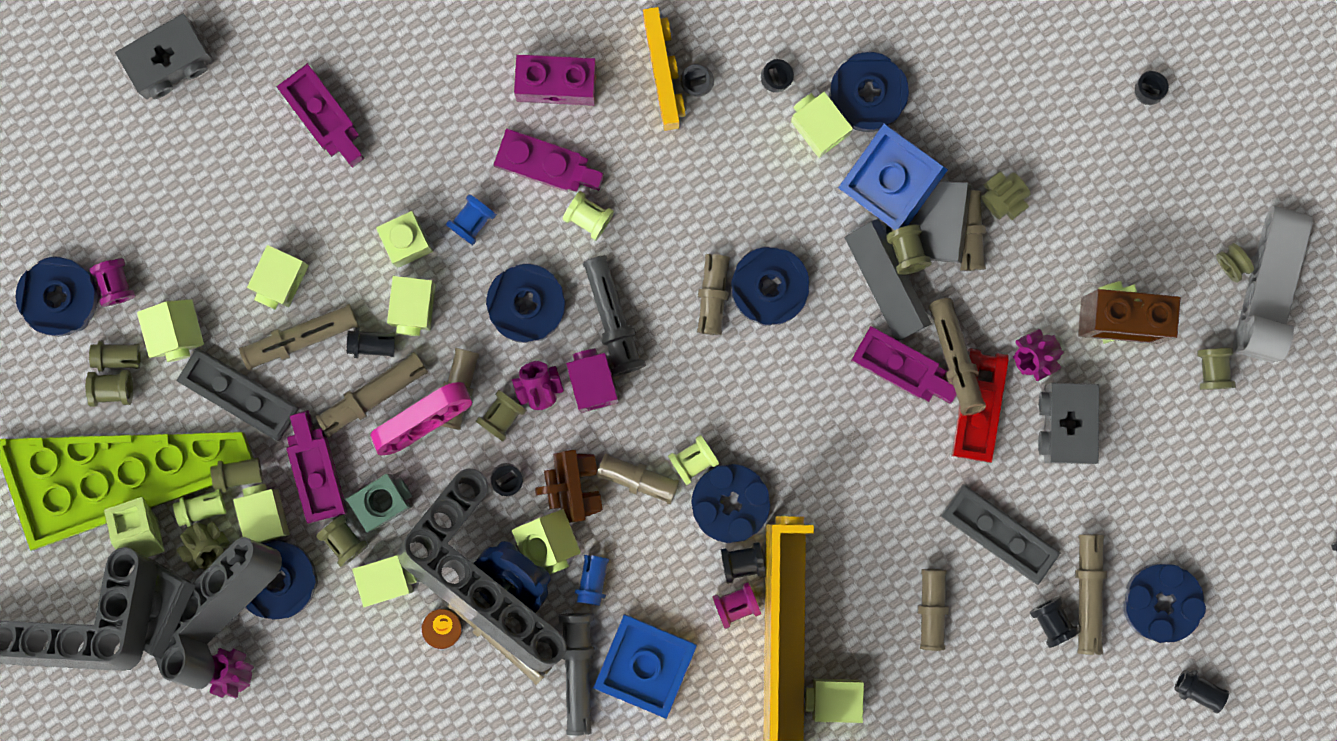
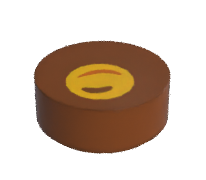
[422,609,462,649]

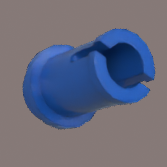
[575,555,609,606]

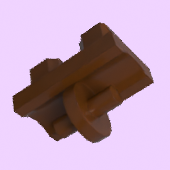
[535,449,603,523]

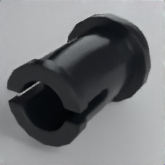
[346,327,396,358]
[1174,670,1229,714]

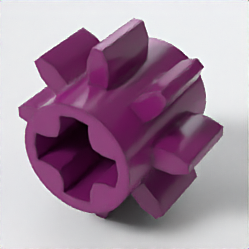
[1013,329,1064,381]
[512,361,564,410]
[209,648,254,699]

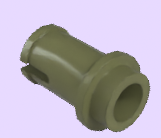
[89,340,141,372]
[210,457,263,492]

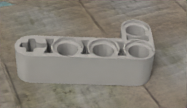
[1233,205,1313,363]

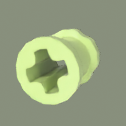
[563,191,614,241]
[668,435,720,486]

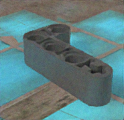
[155,537,282,690]

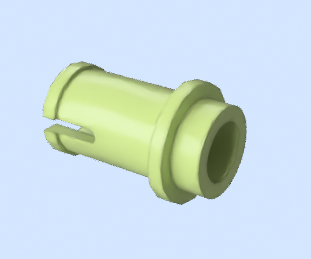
[173,489,226,527]

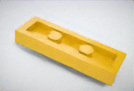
[643,7,686,131]

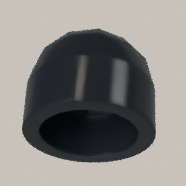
[760,59,794,93]
[680,64,714,97]
[1134,71,1169,106]
[490,463,523,496]

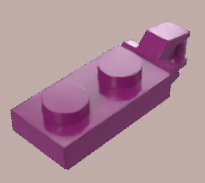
[276,63,365,168]
[493,128,604,193]
[851,326,957,404]
[286,410,348,524]

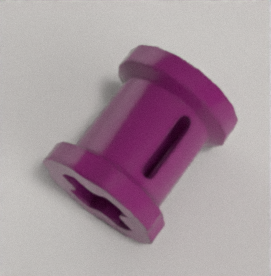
[90,258,136,307]
[712,582,762,629]

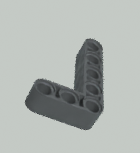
[398,468,566,672]
[0,547,157,671]

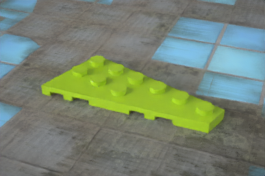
[0,432,254,551]

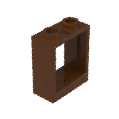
[1078,289,1181,344]

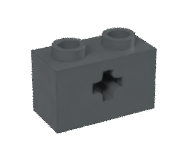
[115,13,214,100]
[1038,383,1099,464]

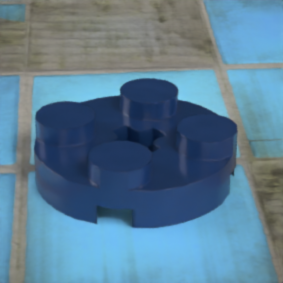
[829,52,909,132]
[731,247,809,326]
[15,257,98,337]
[486,264,566,343]
[691,464,770,543]
[245,540,318,620]
[473,541,551,613]
[1123,564,1206,643]

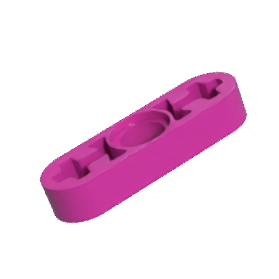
[370,382,472,456]

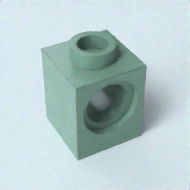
[346,474,412,533]

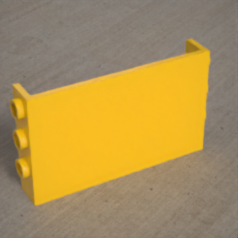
[763,516,814,741]

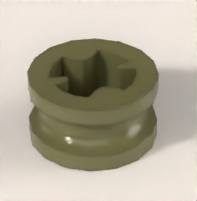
[1216,243,1254,283]

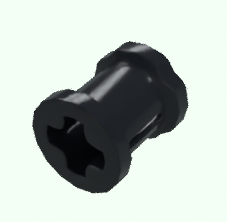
[720,542,766,584]
[1029,596,1079,648]

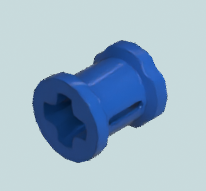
[446,194,497,246]

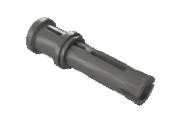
[582,255,646,376]
[559,613,595,736]

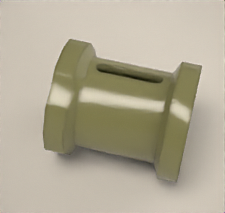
[886,225,932,275]
[1197,348,1236,390]
[85,370,133,407]
[476,390,527,441]
[316,515,368,567]

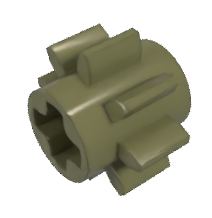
[981,171,1031,220]
[177,522,230,572]

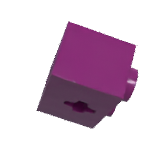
[514,54,597,106]
[566,348,619,413]

